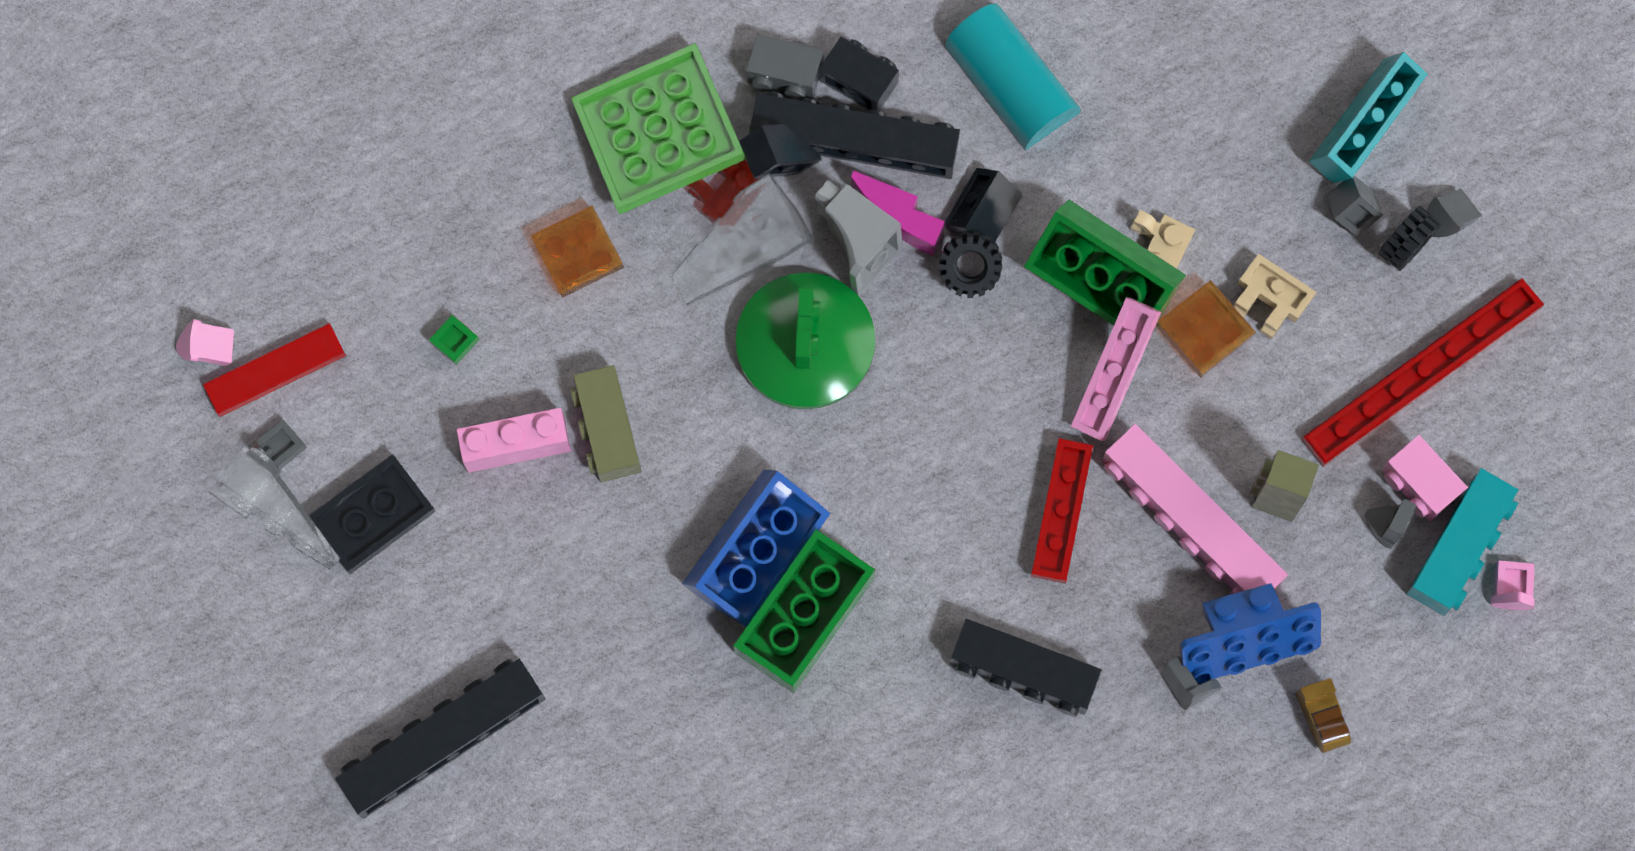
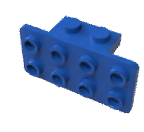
[1180,583,1321,685]

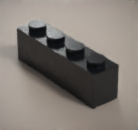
[950,618,1102,717]

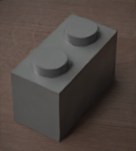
[746,33,824,100]

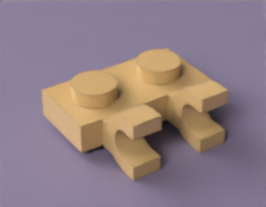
[1130,210,1196,269]
[1231,253,1317,339]

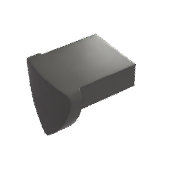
[1427,189,1482,237]
[248,419,307,477]
[1364,498,1417,549]
[1160,656,1222,710]

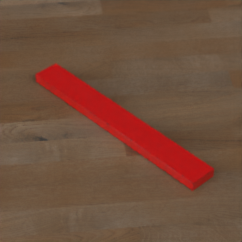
[1301,278,1544,467]

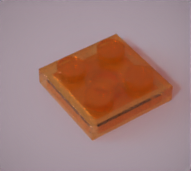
[530,205,624,298]
[1156,280,1256,378]

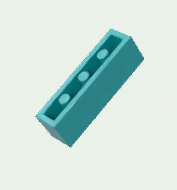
[1308,52,1428,183]
[1406,468,1519,616]

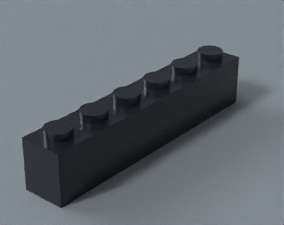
[749,92,960,179]
[335,658,546,819]

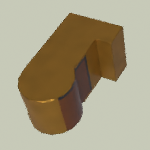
[1296,678,1351,753]

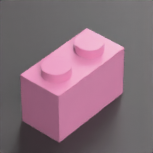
[1382,435,1468,522]

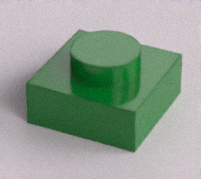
[429,315,479,365]

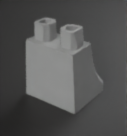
[815,180,903,295]

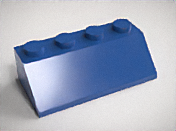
[682,469,831,627]

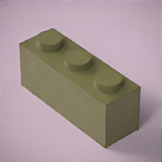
[570,365,642,483]
[1249,450,1319,522]

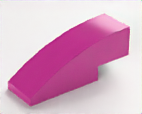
[851,171,945,256]

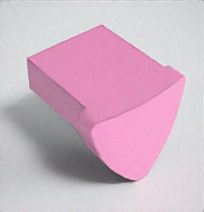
[176,319,234,366]
[1491,560,1535,610]

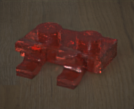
[688,160,770,234]

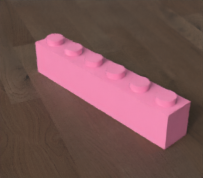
[1102,424,1288,594]

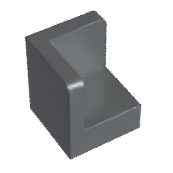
[1327,176,1383,237]

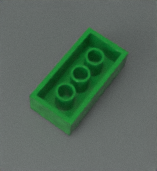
[1024,199,1186,325]
[733,529,875,694]

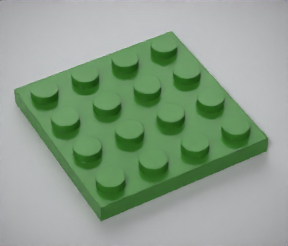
[571,43,746,215]

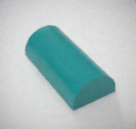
[945,3,1081,151]

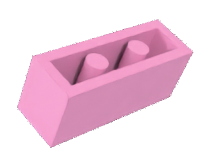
[457,408,572,473]

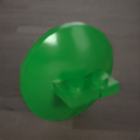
[736,273,875,409]

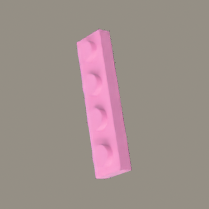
[1071,297,1161,441]

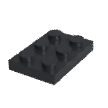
[307,454,436,575]

